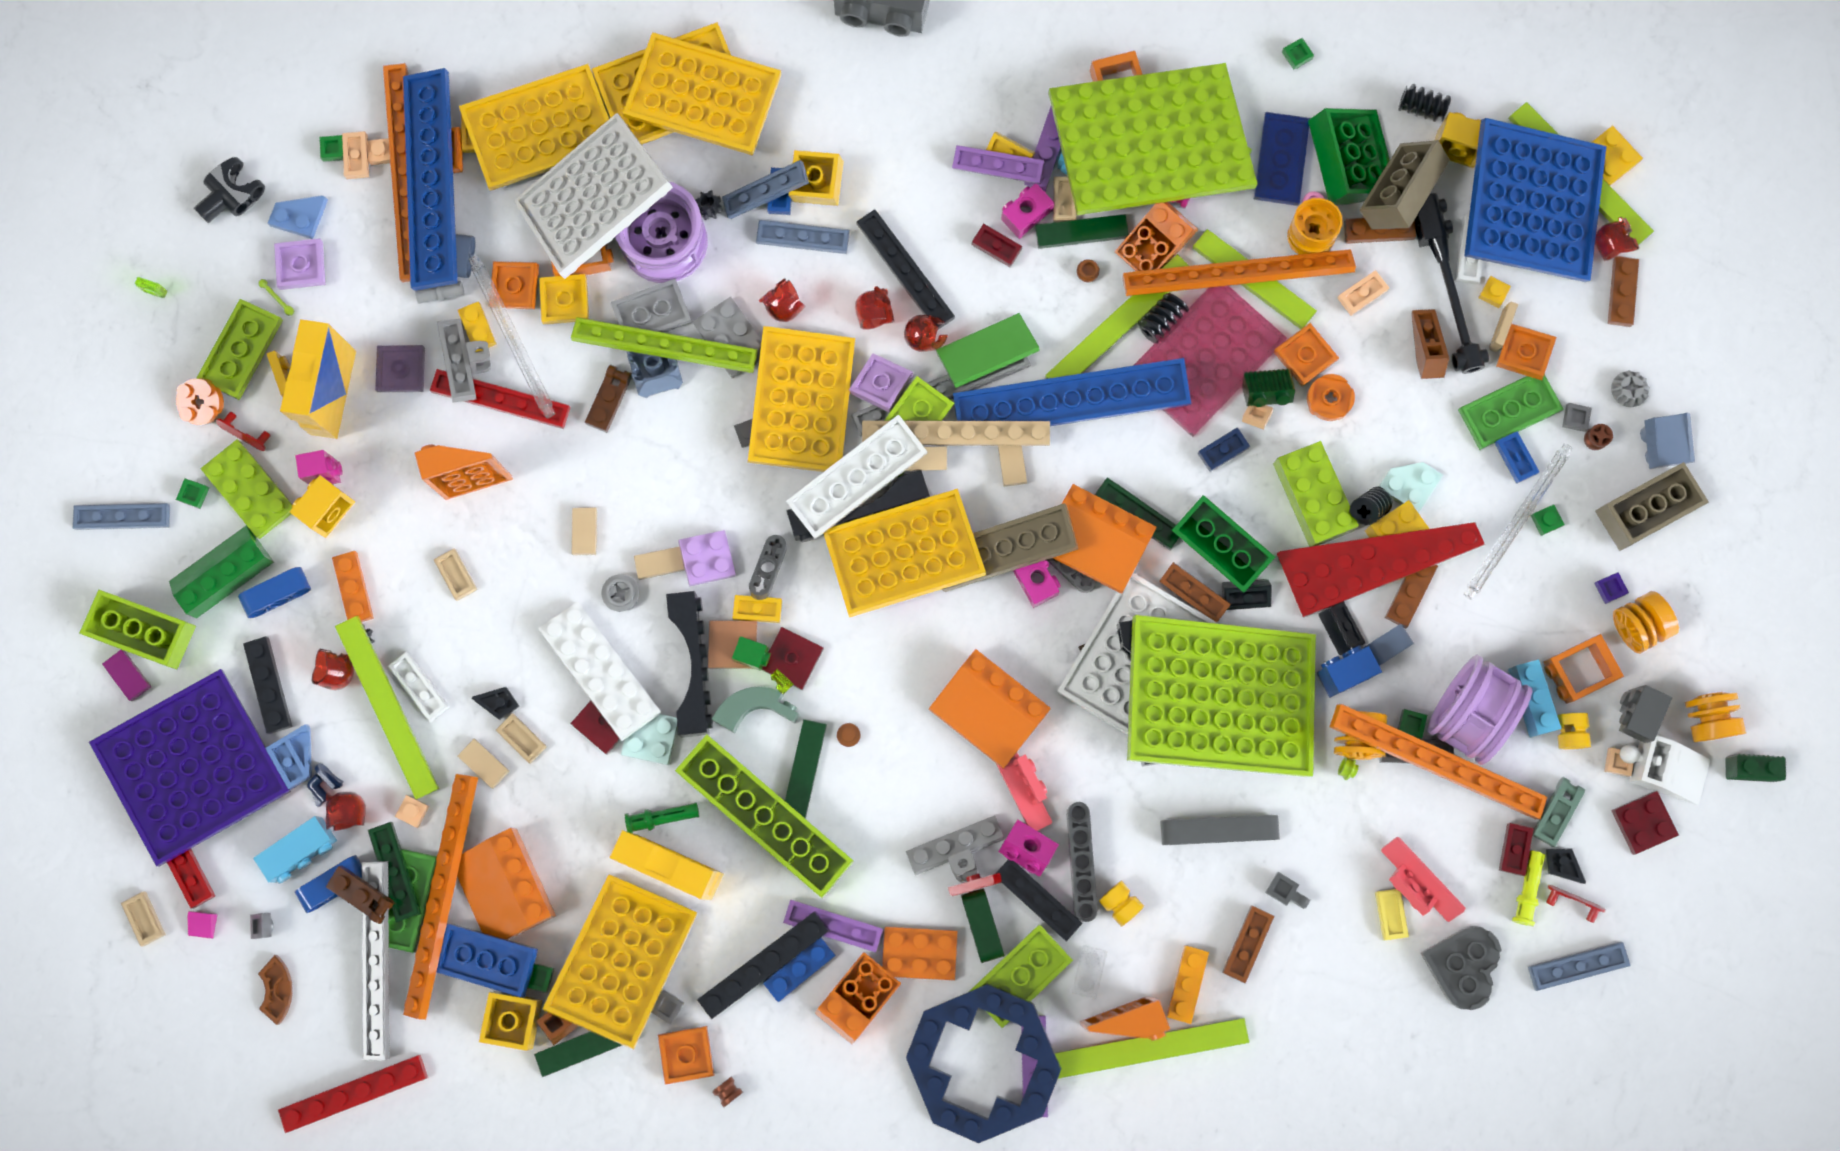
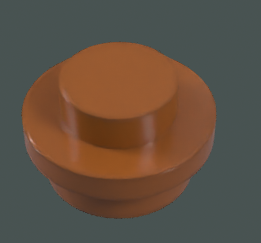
[1076,260,1100,283]
[837,723,861,747]

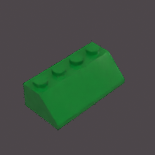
[1172,495,1275,593]
[169,525,274,619]

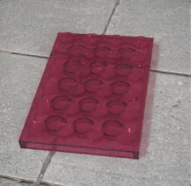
[1133,286,1287,437]

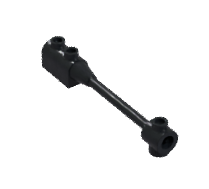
[1414,193,1489,374]

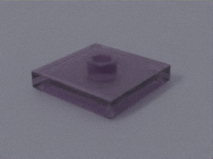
[375,345,425,392]

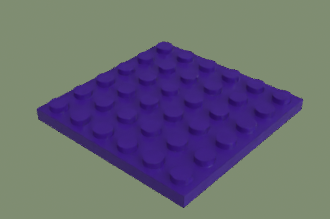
[89,669,291,867]

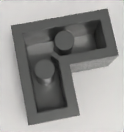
[1619,685,1673,743]

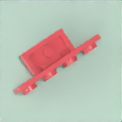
[996,753,1052,831]
[1381,837,1466,922]

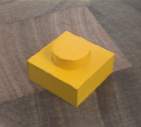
[1478,276,1511,308]

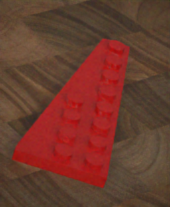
[1277,522,1485,617]

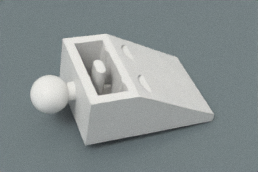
[1620,735,1710,805]

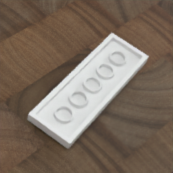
[786,415,928,539]
[538,601,661,741]

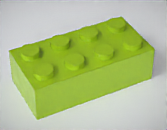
[1273,441,1359,547]
[79,589,196,670]

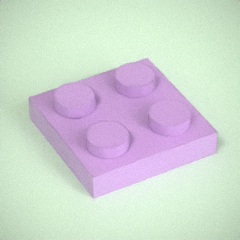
[274,238,326,290]
[849,353,913,412]
[678,530,736,587]

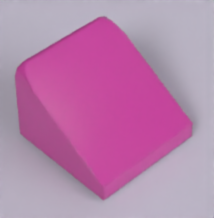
[187,911,218,939]

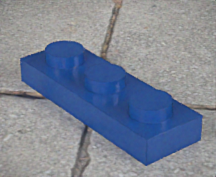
[763,937,836,1002]

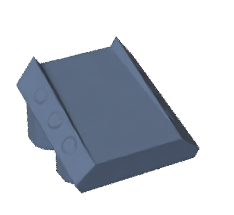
[627,351,683,398]
[1640,412,1695,469]

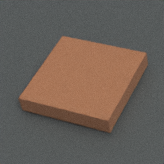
[708,621,757,669]

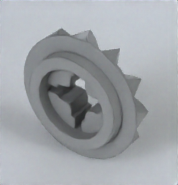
[1611,370,1650,407]
[601,574,640,612]

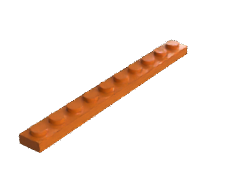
[383,63,410,282]
[1122,249,1356,296]
[1329,704,1547,819]
[403,774,478,1020]

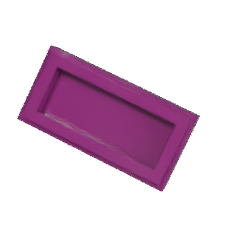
[102,649,151,701]

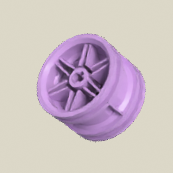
[615,182,708,283]
[1427,655,1532,765]

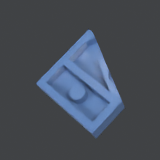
[268,196,328,239]
[265,724,312,789]

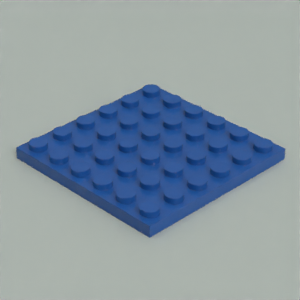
[1464,118,1607,282]

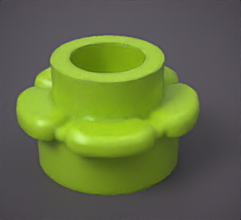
[1338,757,1359,780]

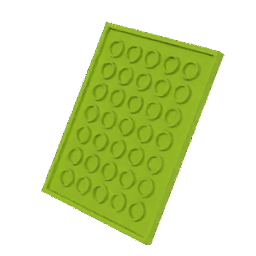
[1048,63,1257,215]
[1127,615,1316,777]

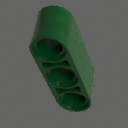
[961,888,1004,964]

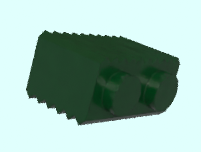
[1242,369,1296,407]
[1725,753,1786,782]

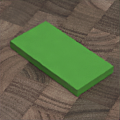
[936,313,1040,388]
[1458,374,1564,450]
[388,849,437,953]

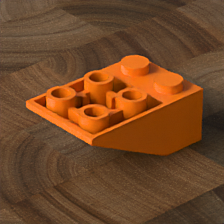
[1115,202,1199,271]
[815,952,901,1045]

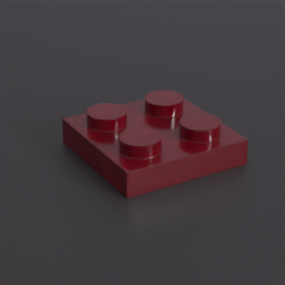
[1611,791,1679,855]

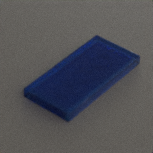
[1253,112,1310,206]

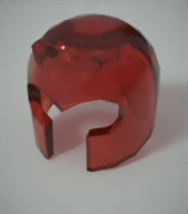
[1595,217,1639,261]
[759,278,806,322]
[855,286,895,330]
[904,315,948,352]
[312,648,354,691]
[326,791,366,831]

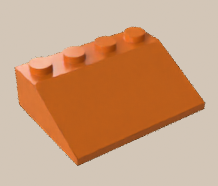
[414,444,513,500]
[1053,484,1157,594]
[928,649,1051,769]
[457,828,556,940]
[1080,996,1170,1041]

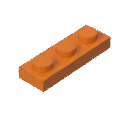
[332,551,374,622]

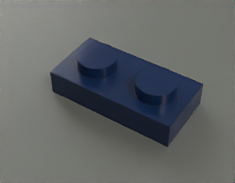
[1197,427,1250,472]

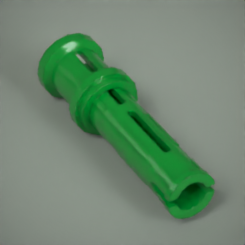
[624,802,700,833]

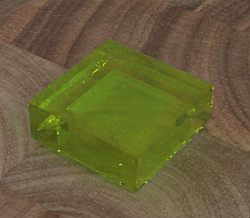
[135,277,167,298]

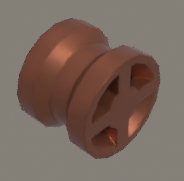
[1584,424,1613,451]
[712,1076,743,1108]

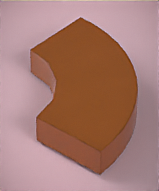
[258,955,293,1025]

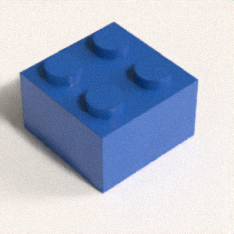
[1317,645,1382,698]

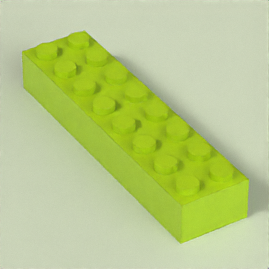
[675,734,854,898]

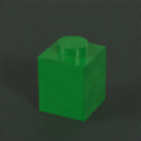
[732,636,771,671]

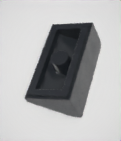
[1222,579,1272,610]
[1318,602,1366,655]

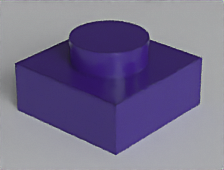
[1594,572,1629,604]

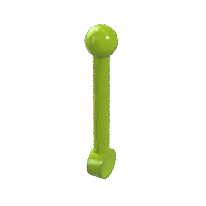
[258,279,295,316]

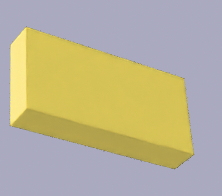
[1375,889,1409,941]

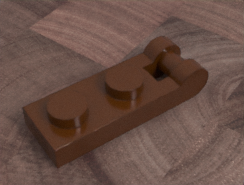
[585,365,632,433]
[326,866,394,924]

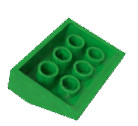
[1308,108,1390,205]

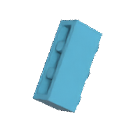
[1508,660,1562,738]
[253,816,337,884]

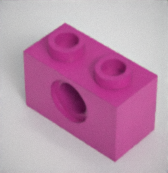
[1001,183,1054,239]
[295,450,343,485]
[1013,560,1061,608]
[998,819,1059,877]

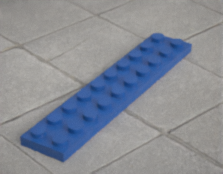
[403,68,458,291]
[953,358,1191,426]

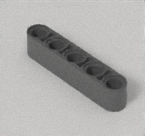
[1066,802,1097,922]
[1160,815,1280,845]

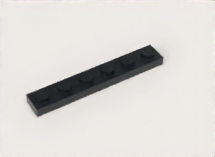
[856,209,955,331]
[697,911,829,1020]

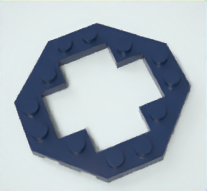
[906,984,1062,1144]

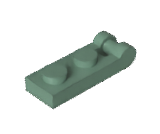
[1533,777,1585,847]

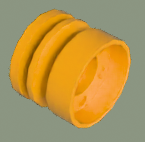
[1287,198,1343,255]
[1613,591,1679,654]
[1685,692,1746,743]
[1334,711,1387,760]

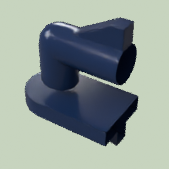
[307,763,344,807]

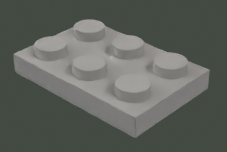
[611,279,692,333]
[693,296,762,379]

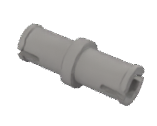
[415,280,465,304]

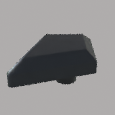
[472,687,520,720]
[1546,849,1586,884]

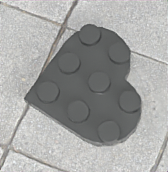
[1421,927,1501,1010]

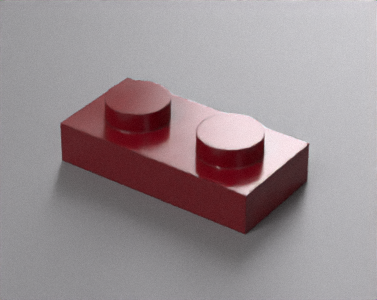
[971,223,1023,268]
[1498,823,1534,876]

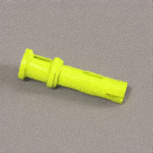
[1512,851,1546,927]

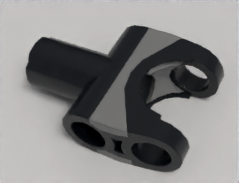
[194,157,265,224]

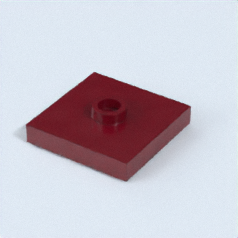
[761,627,824,690]
[570,700,620,755]

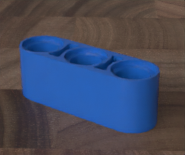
[238,567,311,618]
[295,855,362,913]

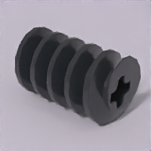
[1398,84,1451,122]
[1138,293,1189,344]
[1349,486,1393,525]

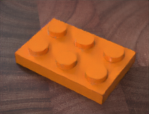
[882,927,957,980]

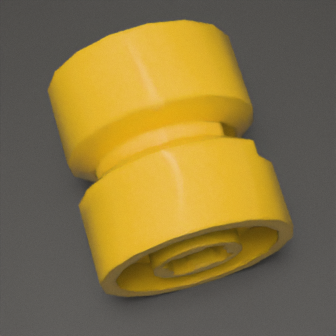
[1557,713,1591,750]
[1099,880,1144,927]

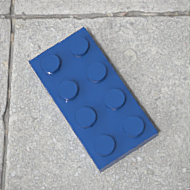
[436,924,538,998]

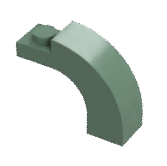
[712,687,800,733]

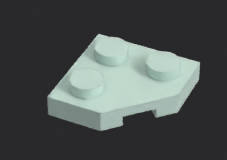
[1379,462,1443,513]
[621,714,678,765]

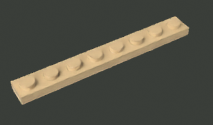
[862,421,1050,446]

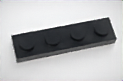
[243,636,292,734]
[995,859,1083,942]

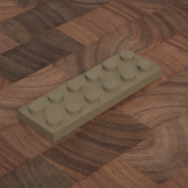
[942,503,1078,592]

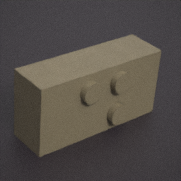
[1360,140,1450,229]
[1595,462,1709,551]

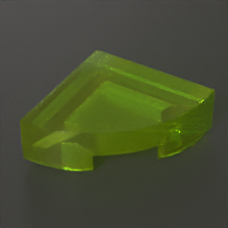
[771,669,794,695]

